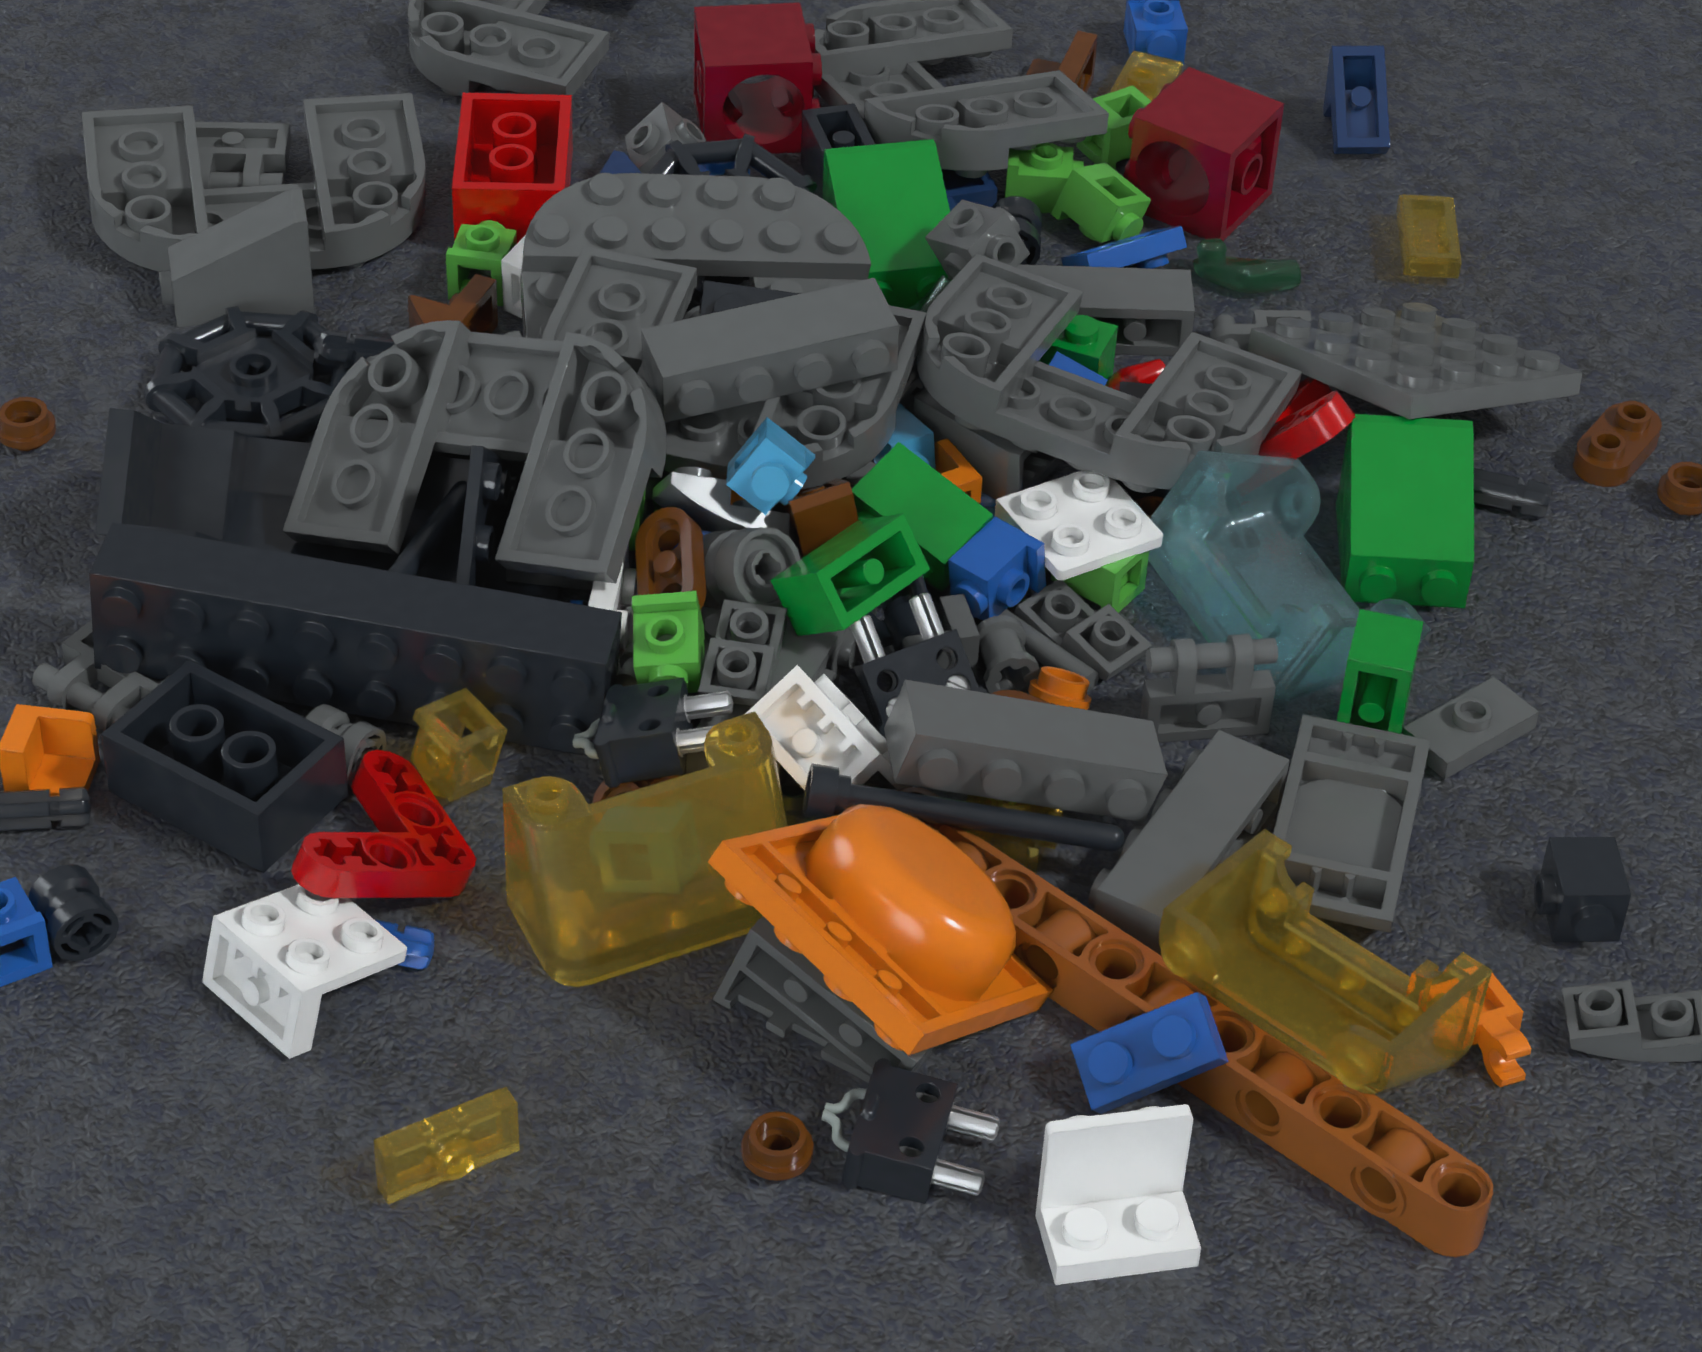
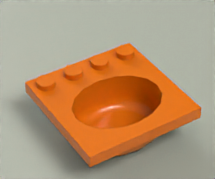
[708,804,1053,1056]

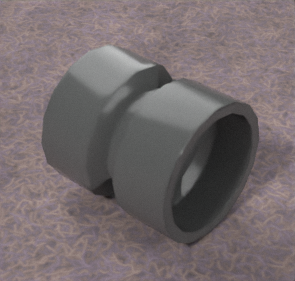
[703,527,800,610]

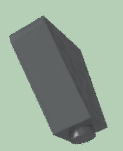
[159,188,315,327]
[908,388,1064,500]

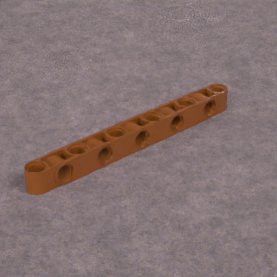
[923,822,1493,1257]

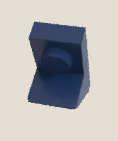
[1323,45,1390,154]

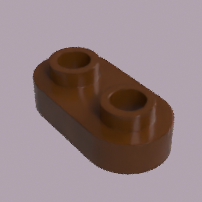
[1573,401,1662,487]
[635,507,706,610]

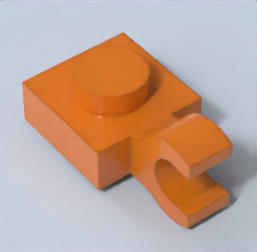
[1424,967,1532,1087]

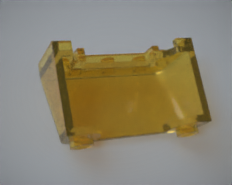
[502,712,788,987]
[1159,829,1492,1094]

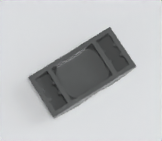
[1256,714,1431,933]

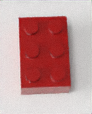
[452,92,573,243]

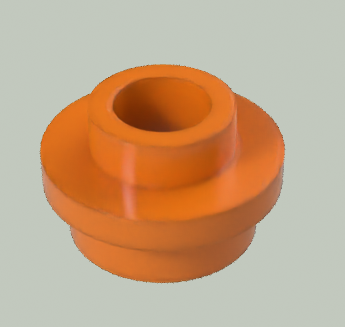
[1028,666,1092,710]

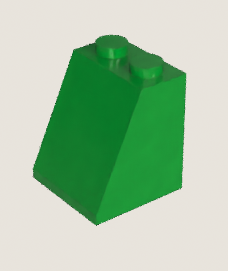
[822,139,952,312]
[1336,414,1474,608]

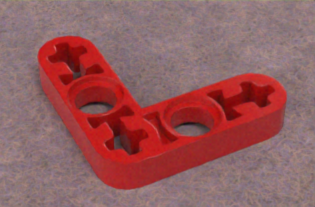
[1232,376,1355,490]
[291,750,476,898]

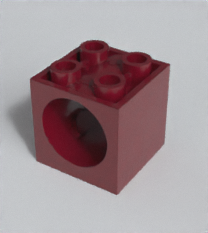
[693,2,822,154]
[1123,67,1284,245]

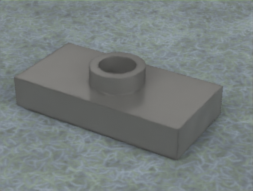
[1402,677,1539,780]

